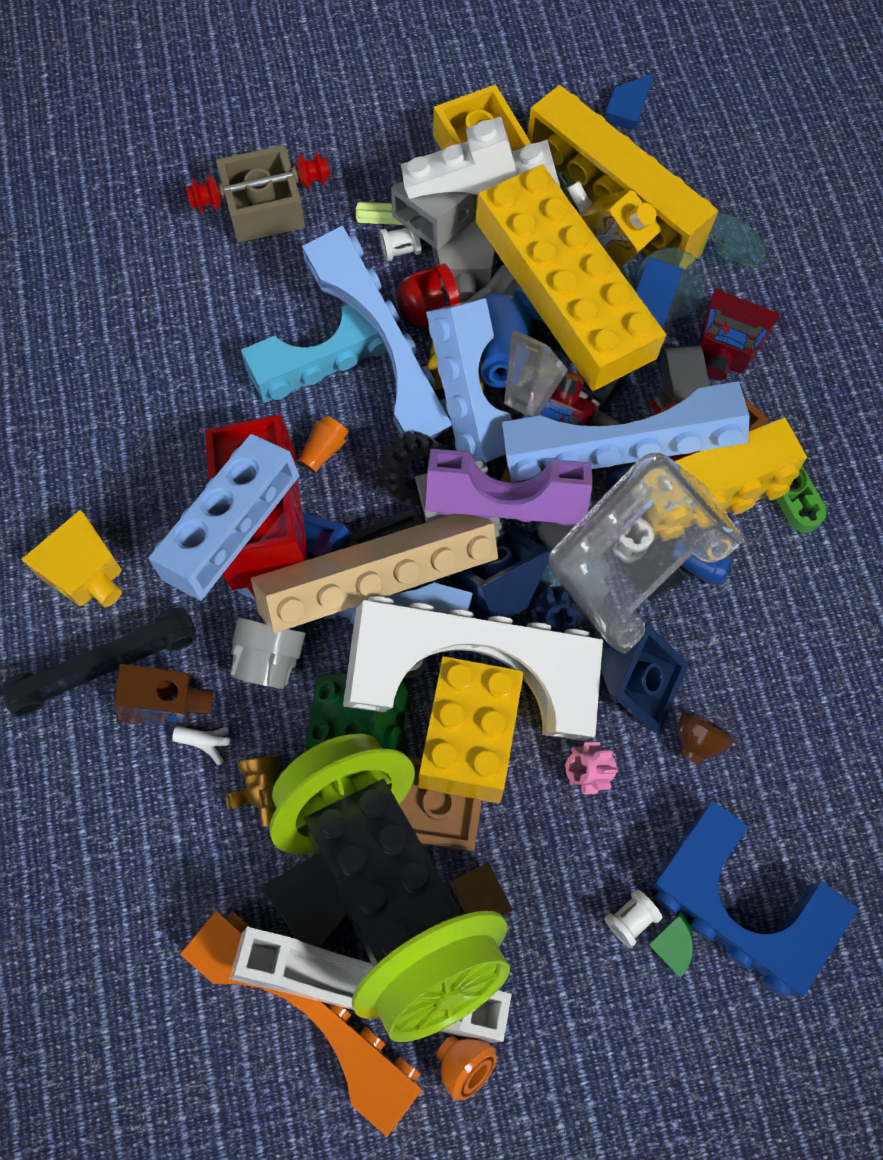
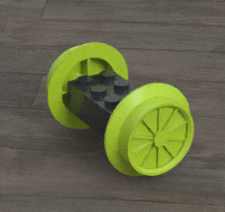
[269,734,510,1042]

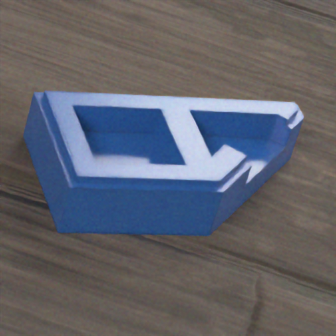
[604,74,654,130]

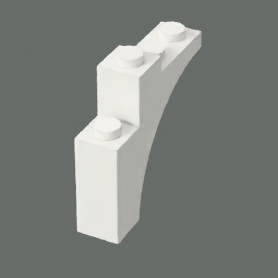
[401,116,561,199]

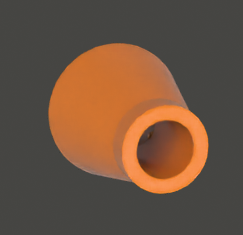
[297,415,349,473]

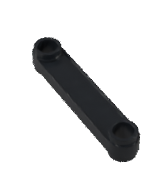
[1,608,197,717]

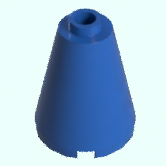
[479,293,534,388]

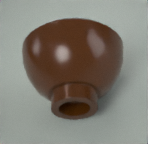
[678,710,734,765]

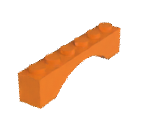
[180,911,422,1137]

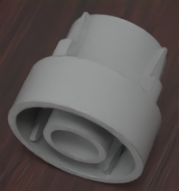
[230,617,306,689]

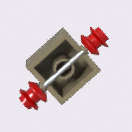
[186,145,330,243]

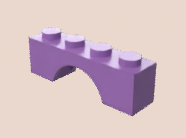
[425,449,592,525]

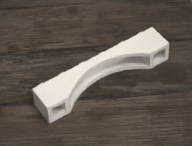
[229,927,512,1043]

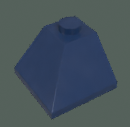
[452,526,551,620]
[601,620,689,734]

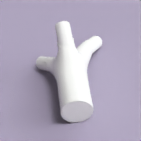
[567,180,593,215]
[172,726,230,765]

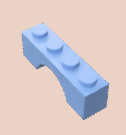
[426,298,512,463]

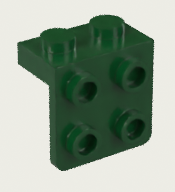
[305,674,409,751]

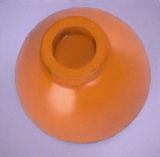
[436,1036,497,1101]

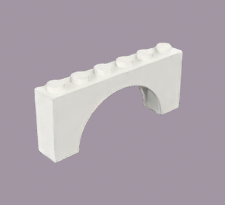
[343,596,603,741]

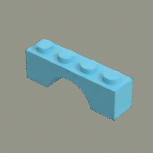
[241,304,387,403]

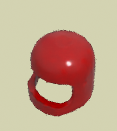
[396,263,460,327]

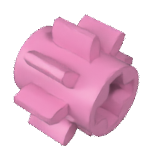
[565,742,618,795]

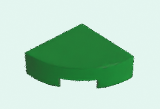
[649,912,693,978]

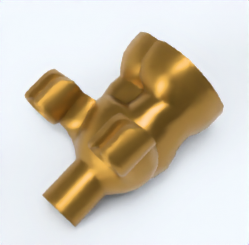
[226,755,280,827]

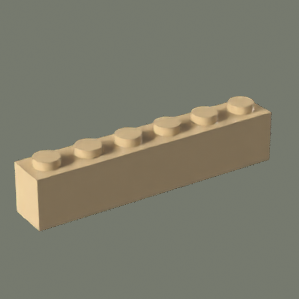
[251,514,498,633]

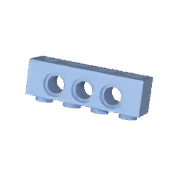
[148,434,299,601]

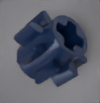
[534,583,584,632]

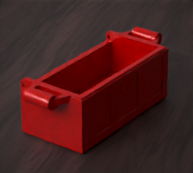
[205,414,308,605]

